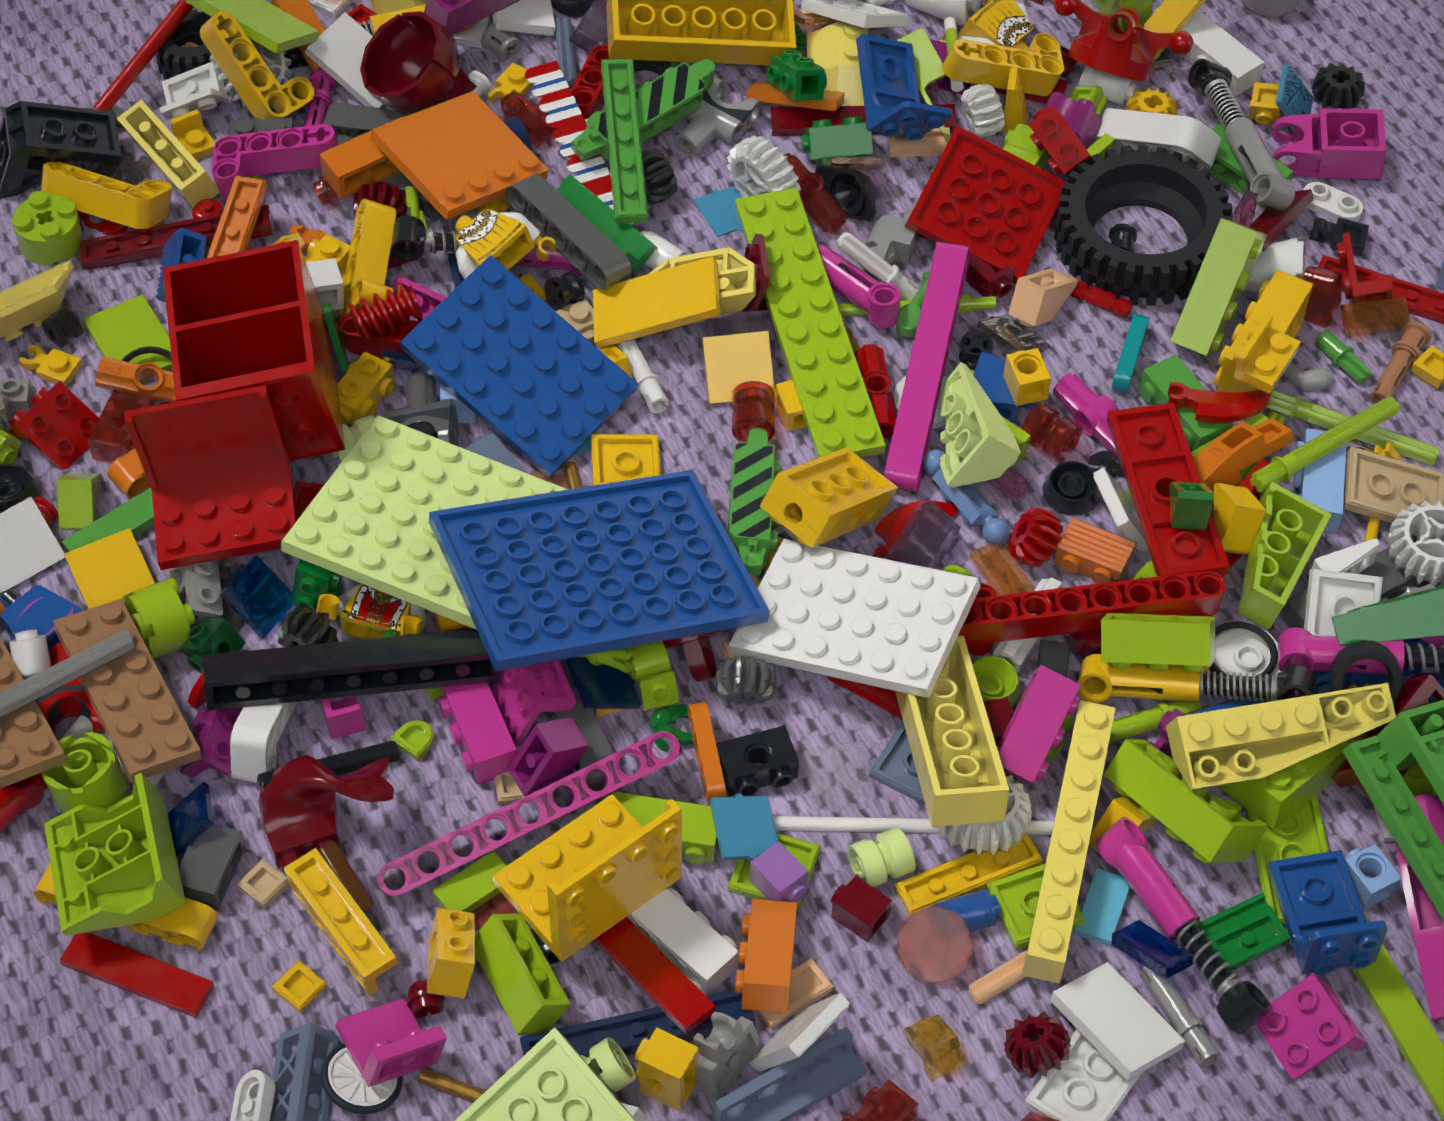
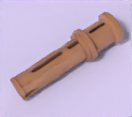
[1369,321,1432,403]

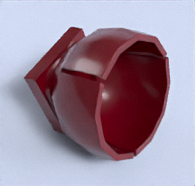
[360,11,477,113]

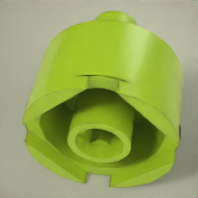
[12,191,83,265]
[122,578,195,659]
[42,732,129,813]

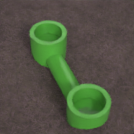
[896,272,930,338]

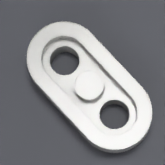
[1303,182,1363,222]
[230,1070,275,1121]

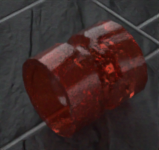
[732,381,775,442]
[1021,402,1083,463]

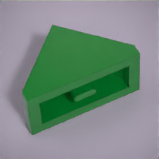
[1169,482,1214,530]

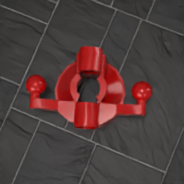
[1053,0,1194,82]

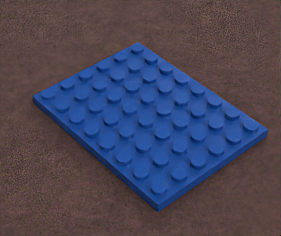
[429,470,770,671]

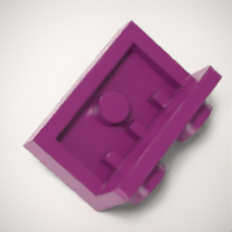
[180,708,242,777]

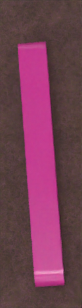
[884,242,970,492]
[376,731,680,896]

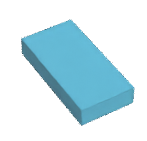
[1074,868,1131,946]

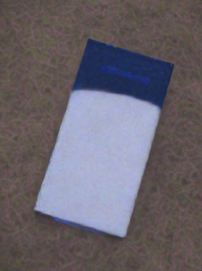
[1111,920,1194,979]

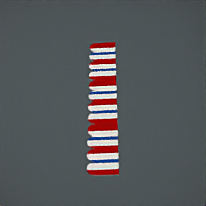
[525,60,637,230]

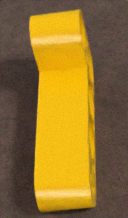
[200,11,314,120]
[942,33,1064,96]
[41,162,172,229]
[340,199,396,316]

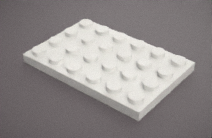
[728,539,980,698]

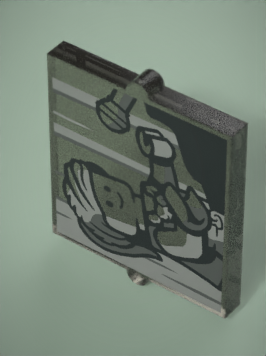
[977,314,1050,353]

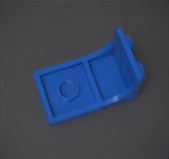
[856,34,953,141]
[1267,850,1388,975]

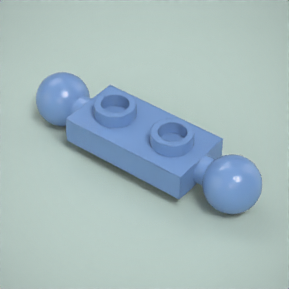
[922,449,1010,545]

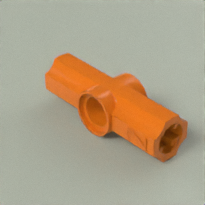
[95,356,176,403]

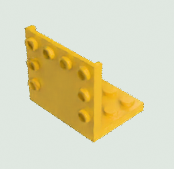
[492,794,682,962]

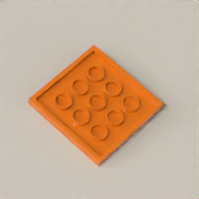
[370,91,549,220]

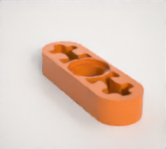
[687,701,726,804]

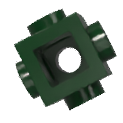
[180,617,246,674]

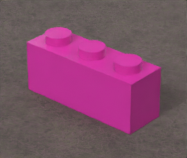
[997,665,1081,786]
[437,683,517,784]

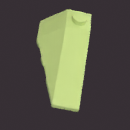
[940,362,1021,488]

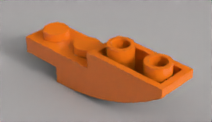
[1193,418,1294,492]

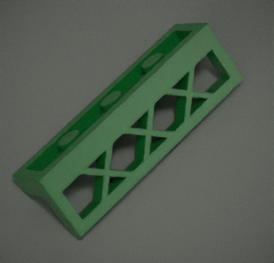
[556,174,658,272]

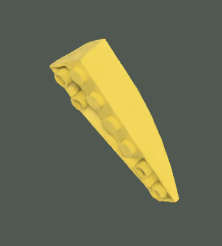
[1166,683,1396,790]

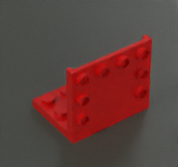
[124,385,297,570]

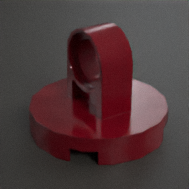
[662,629,729,682]

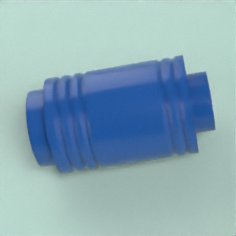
[928,889,1001,939]

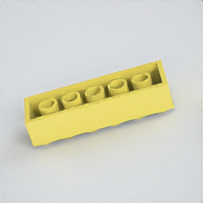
[895,636,1009,827]

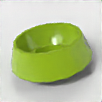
[972,656,1021,708]

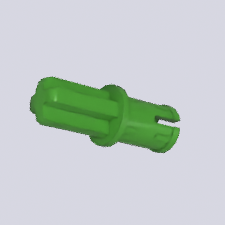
[1314,330,1372,384]

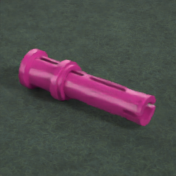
[304,70,336,126]

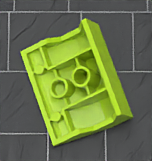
[44,772,186,936]

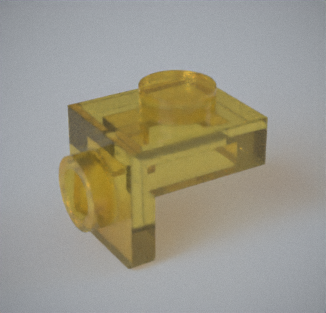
[904,1014,964,1081]

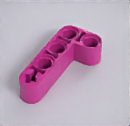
[212,124,339,200]

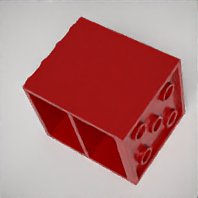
[162,240,345,461]

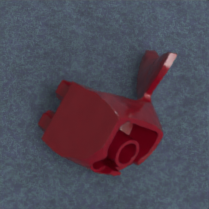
[258,755,394,876]

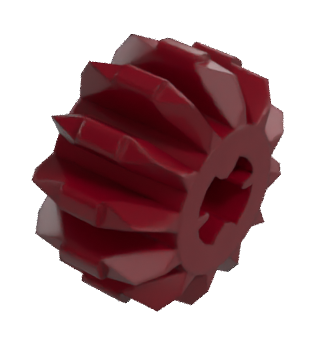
[353,180,407,220]
[1004,1011,1071,1079]

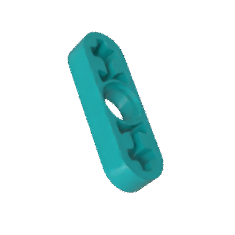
[1111,313,1150,394]

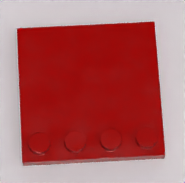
[904,126,1066,284]

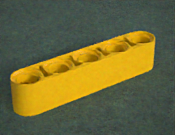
[33,862,218,952]

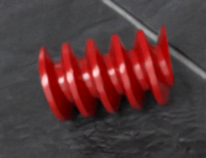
[348,282,423,340]

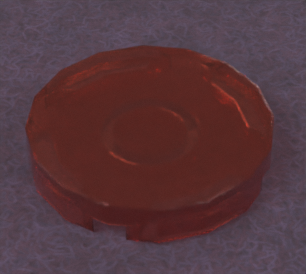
[897,907,973,982]

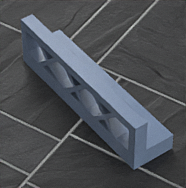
[270,1022,339,1121]
[714,1026,867,1121]

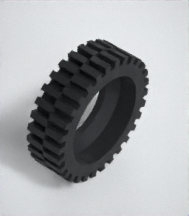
[1054,145,1233,306]

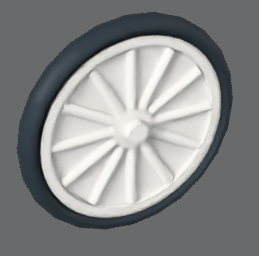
[321,1044,403,1114]

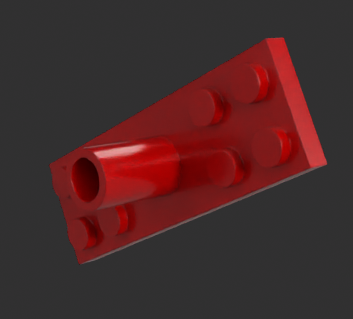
[1106,403,1230,576]

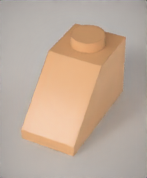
[1008,268,1078,327]

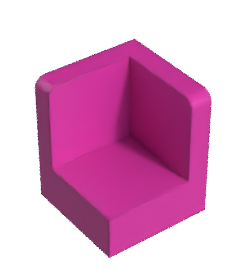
[320,696,366,739]

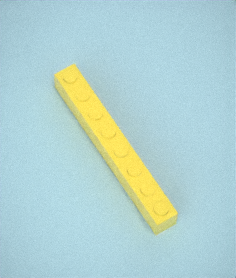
[1022,700,1116,984]

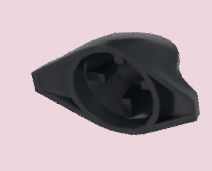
[814,166,880,222]

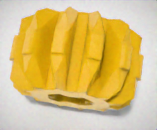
[1125,87,1178,115]

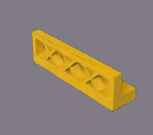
[284,848,398,996]

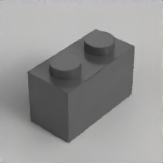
[178,821,245,911]

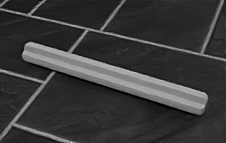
[0,630,134,718]

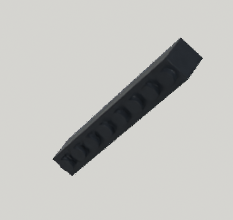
[202,629,499,711]

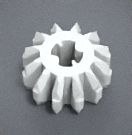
[961,83,1005,137]

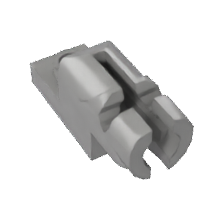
[858,198,920,282]

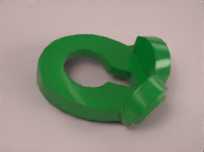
[649,704,694,751]

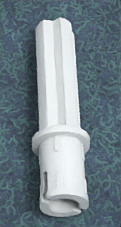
[836,232,919,300]
[617,339,669,414]

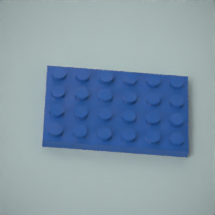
[399,255,639,479]

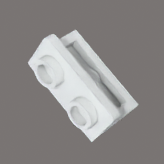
[159,61,228,118]

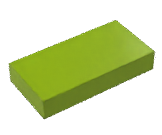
[432,850,506,913]

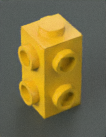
[336,352,396,425]

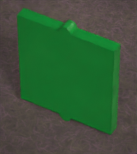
[323,302,349,372]

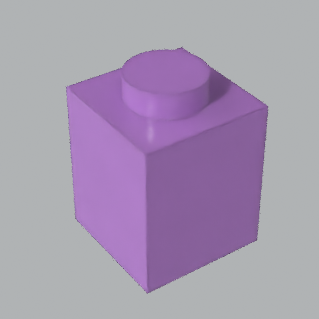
[749,841,808,902]

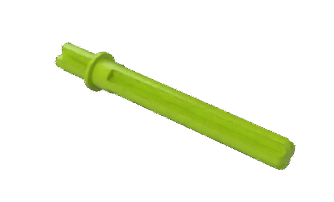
[1266,389,1440,466]
[1250,396,1400,492]

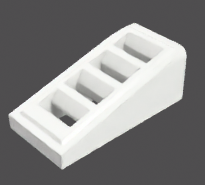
[1308,538,1380,580]

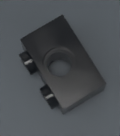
[716,725,799,796]

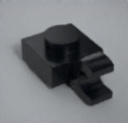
[1309,217,1369,256]

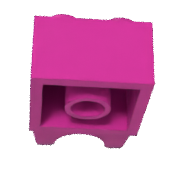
[1271,108,1386,180]

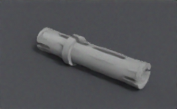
[1139,961,1221,1068]

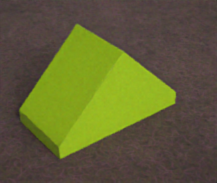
[57,473,101,530]

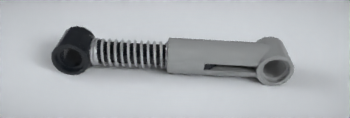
[1188,58,1295,210]

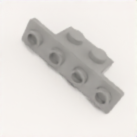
[167,560,223,618]

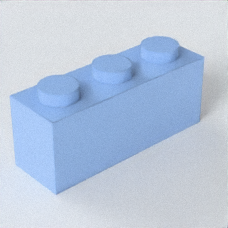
[1292,428,1347,532]

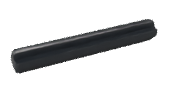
[257,740,399,791]

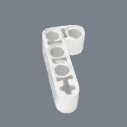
[1095,108,1222,170]
[230,702,298,784]

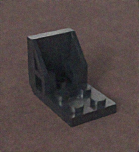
[0,101,122,198]

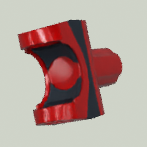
[35,642,106,734]

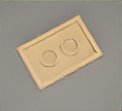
[1343,446,1444,523]

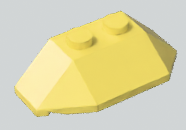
[806,22,868,106]
[649,247,757,325]
[0,261,74,342]

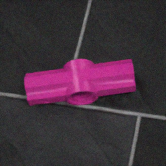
[1053,373,1118,458]

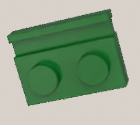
[1197,892,1291,971]

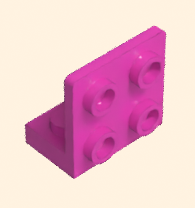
[491,660,577,747]
[1256,973,1368,1080]
[335,999,447,1087]

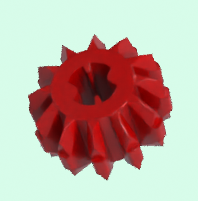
[1007,507,1064,567]

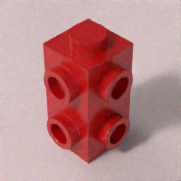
[1028,105,1092,178]

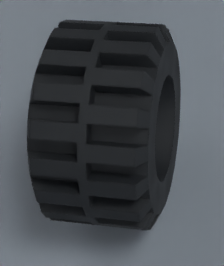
[156,9,212,80]

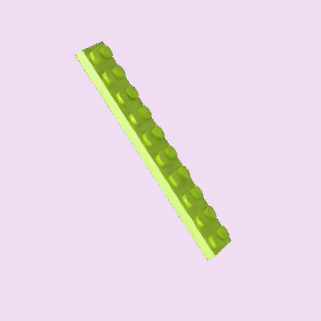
[735,188,886,458]

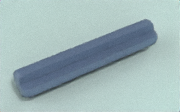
[555,17,577,88]

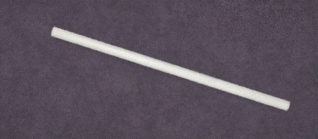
[772,816,1093,835]

